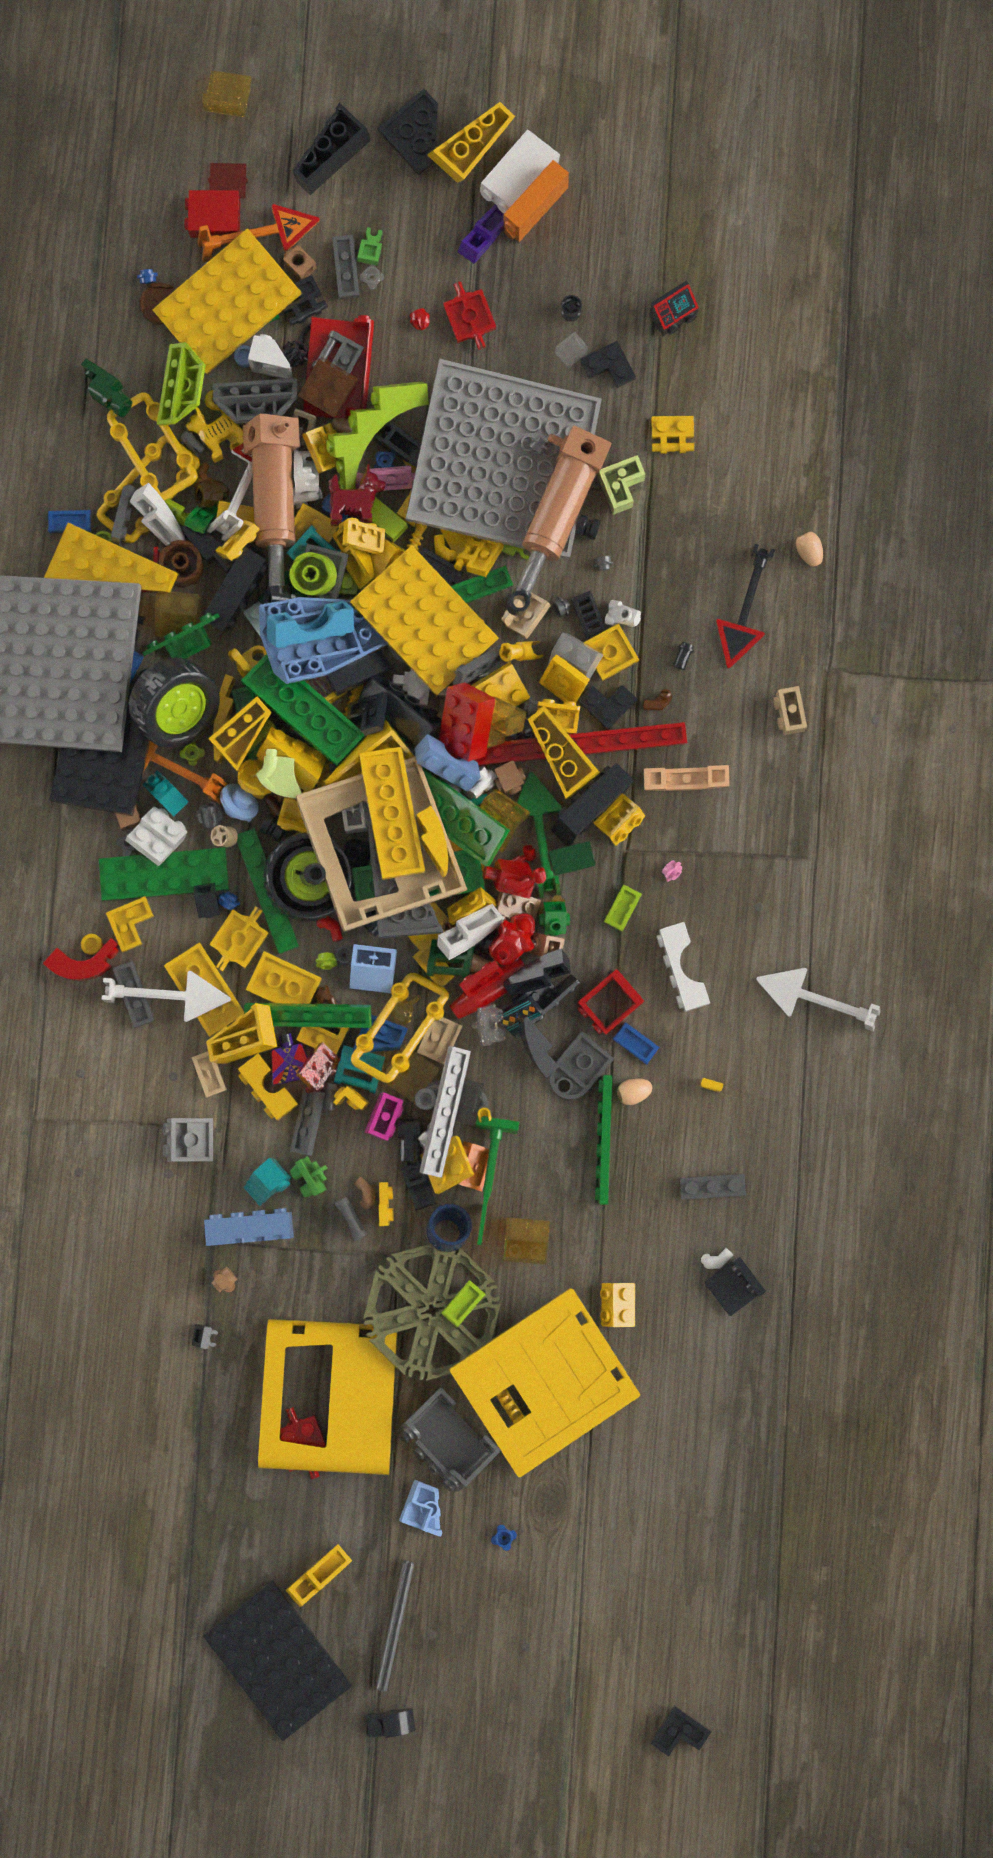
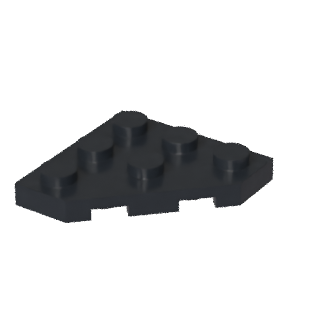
[378,89,438,176]

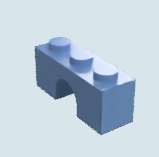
[415,734,481,792]

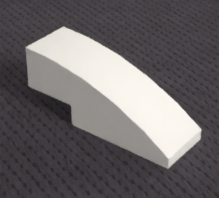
[130,483,186,546]
[437,904,504,960]

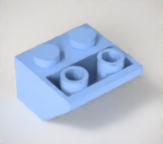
[350,944,397,994]

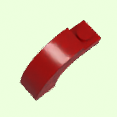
[43,938,119,981]

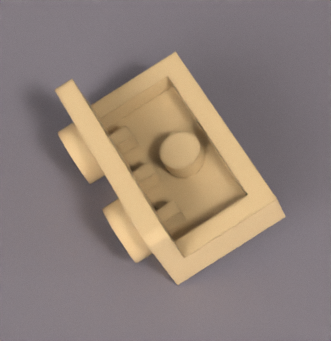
[501,592,551,639]

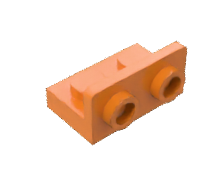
[458,1141,489,1192]

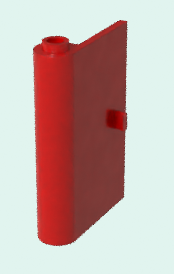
[303,315,374,419]

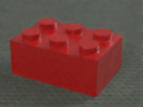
[439,682,496,762]

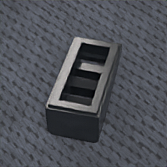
[571,591,606,640]

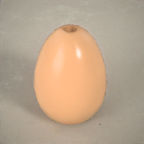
[796,532,823,567]
[617,1078,652,1105]

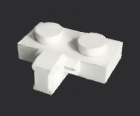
[393,669,430,706]

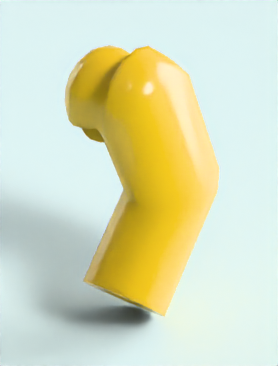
[434,535,457,562]

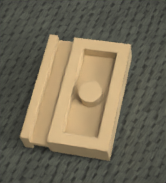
[417,1017,462,1065]

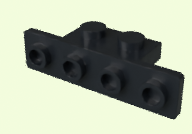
[509,974,580,1039]

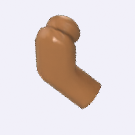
[354,1177,375,1209]

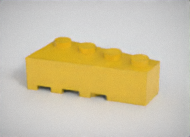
[427,102,515,183]
[528,706,600,800]

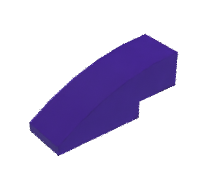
[458,204,504,264]

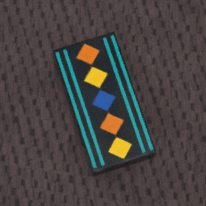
[496,995,543,1032]

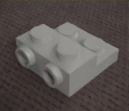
[163,1118,213,1162]

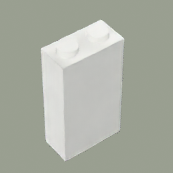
[480,129,560,213]

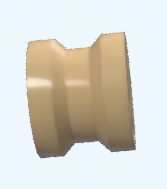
[211,825,238,847]

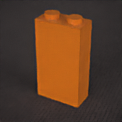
[504,160,569,242]

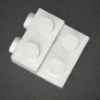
[125,806,187,866]

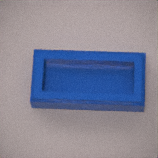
[48,510,91,533]
[612,1022,660,1065]

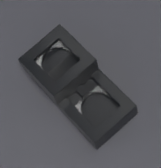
[401,1161,436,1211]

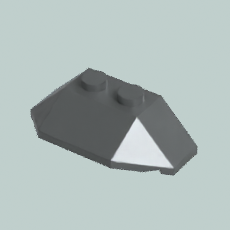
[213,378,298,423]

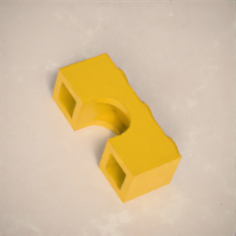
[238,1053,299,1121]

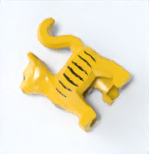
[186,390,243,463]

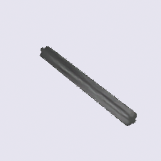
[376,1560,414,1691]

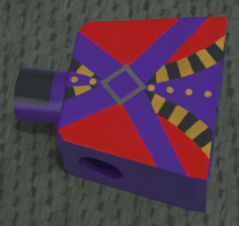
[272,1033,315,1085]

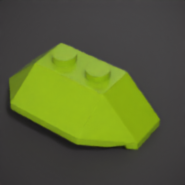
[157,343,206,426]

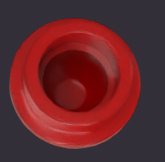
[410,308,430,330]

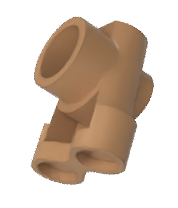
[212,1266,238,1292]

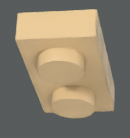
[192,1051,227,1098]

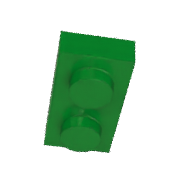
[184,505,218,534]

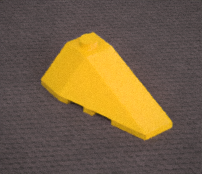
[324,720,415,785]

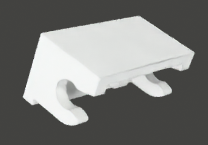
[294,450,319,492]

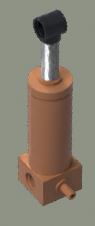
[243,413,300,604]
[506,425,612,616]

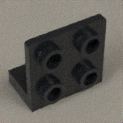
[704,1256,766,1316]

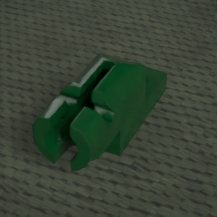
[81,358,132,418]

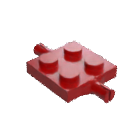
[443,282,496,350]
[280,1407,327,1480]

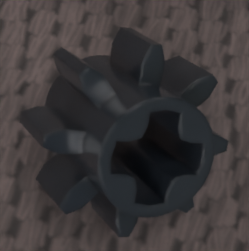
[283,340,308,367]

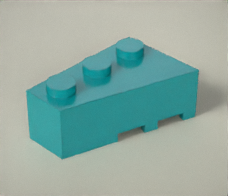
[243,1158,292,1206]

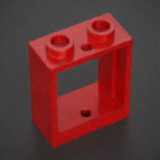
[577,969,644,1035]

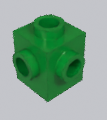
[539,901,570,936]

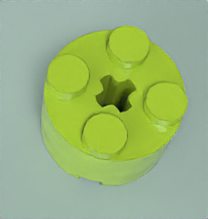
[289,552,337,596]

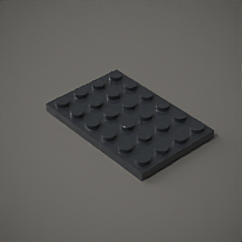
[49,688,150,816]
[203,1580,352,1741]

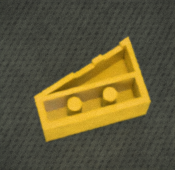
[209,697,271,771]
[256,726,327,793]
[206,1003,277,1064]

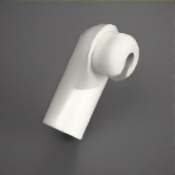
[701,1248,733,1269]

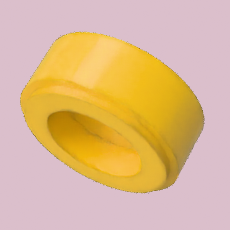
[81,934,103,955]

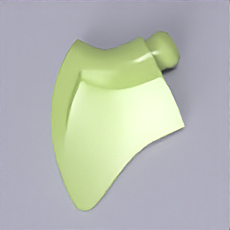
[256,749,302,798]

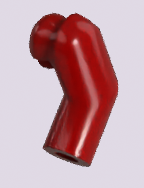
[316,916,343,942]

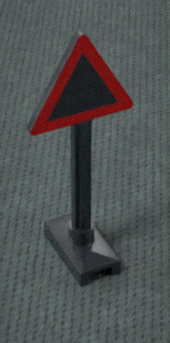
[716,544,775,668]

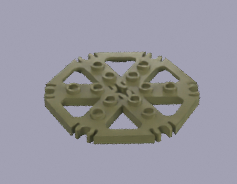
[363,1244,501,1381]

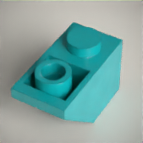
[142,770,189,817]

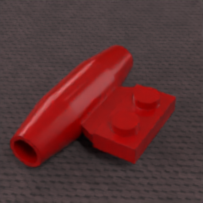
[449,958,525,1019]

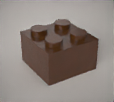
[298,357,358,417]

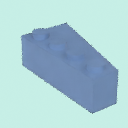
[204,1208,294,1246]

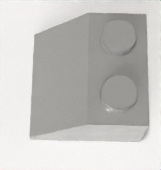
[547,632,603,679]

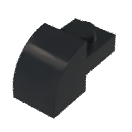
[366,1708,416,1738]

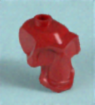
[488,913,535,966]

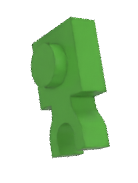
[357,227,382,266]

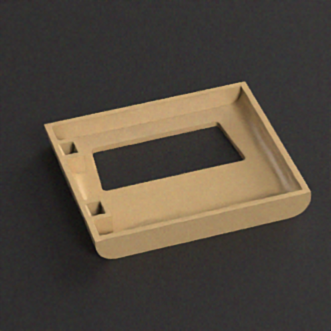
[296,757,467,932]

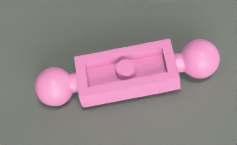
[355,466,415,491]

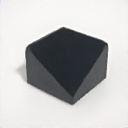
[345,838,370,867]

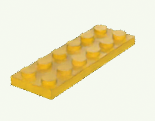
[359,747,425,880]

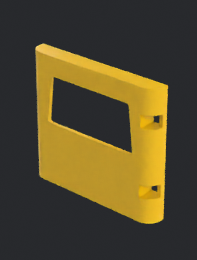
[258,1319,397,1475]

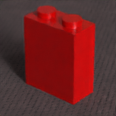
[184,190,241,238]

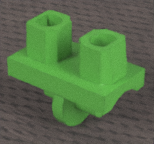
[290,1156,328,1198]

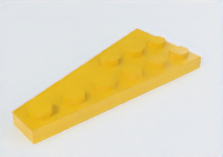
[44,523,178,593]

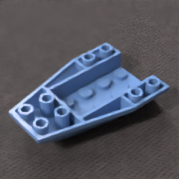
[259,597,388,684]

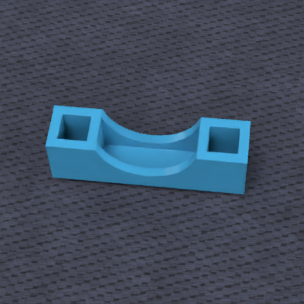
[267,601,354,648]

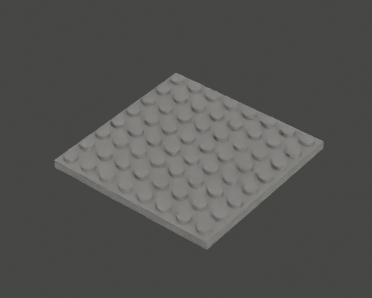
[405,359,602,559]
[0,575,141,752]

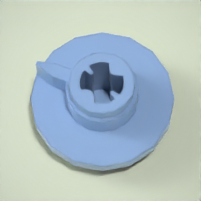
[220,784,259,822]

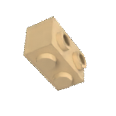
[773,686,807,735]

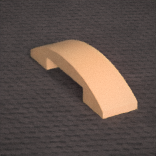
[644,765,730,791]

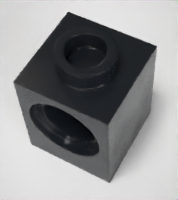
[194,883,220,918]

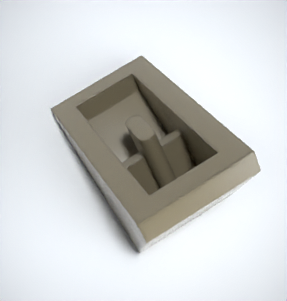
[293,409,317,451]

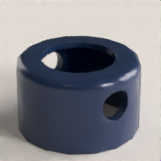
[426,1204,472,1252]

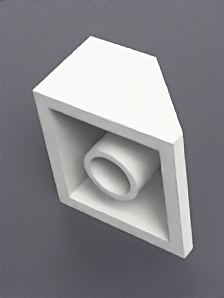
[248,334,293,379]

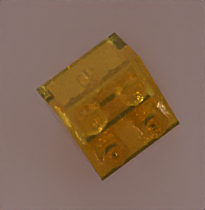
[503,1217,550,1265]

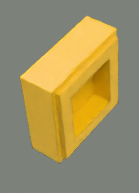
[699,1078,723,1092]

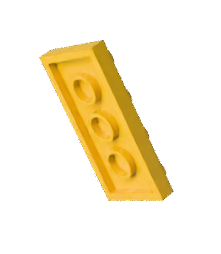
[164,942,244,1037]

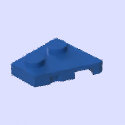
[352,1014,408,1052]

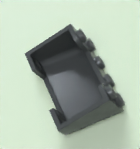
[398,1387,501,1492]

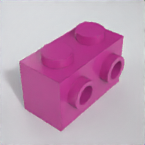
[364,1093,404,1141]

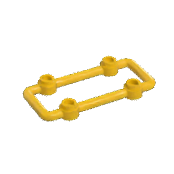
[107,393,198,500]
[97,435,200,543]
[351,973,449,1083]

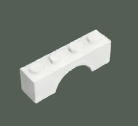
[656,922,710,1012]

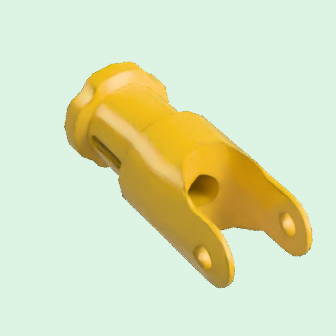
[499,641,544,662]

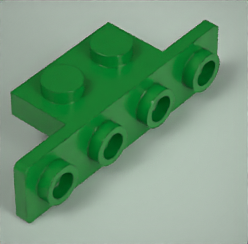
[142,613,220,659]

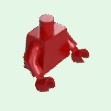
[482,844,546,899]

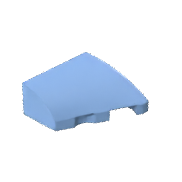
[399,1479,442,1537]

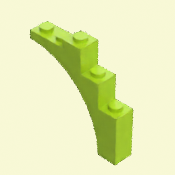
[326,382,429,489]

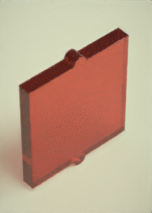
[208,163,248,198]

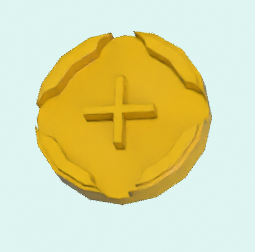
[228,646,267,678]
[238,758,271,799]

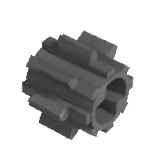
[197,802,223,828]

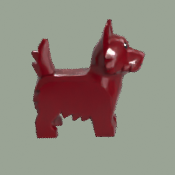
[328,465,386,526]

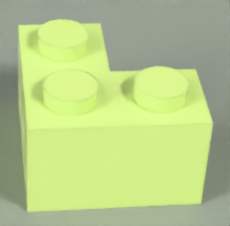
[598,455,645,515]

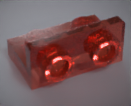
[295,1043,341,1094]

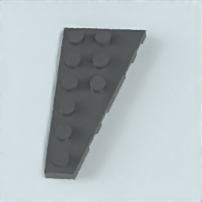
[366,812,443,939]

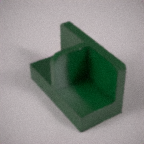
[548,841,596,876]

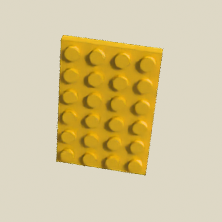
[153,228,302,374]
[350,545,499,696]

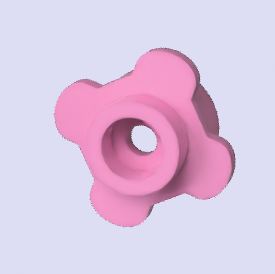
[662,860,682,882]

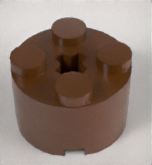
[159,540,204,587]

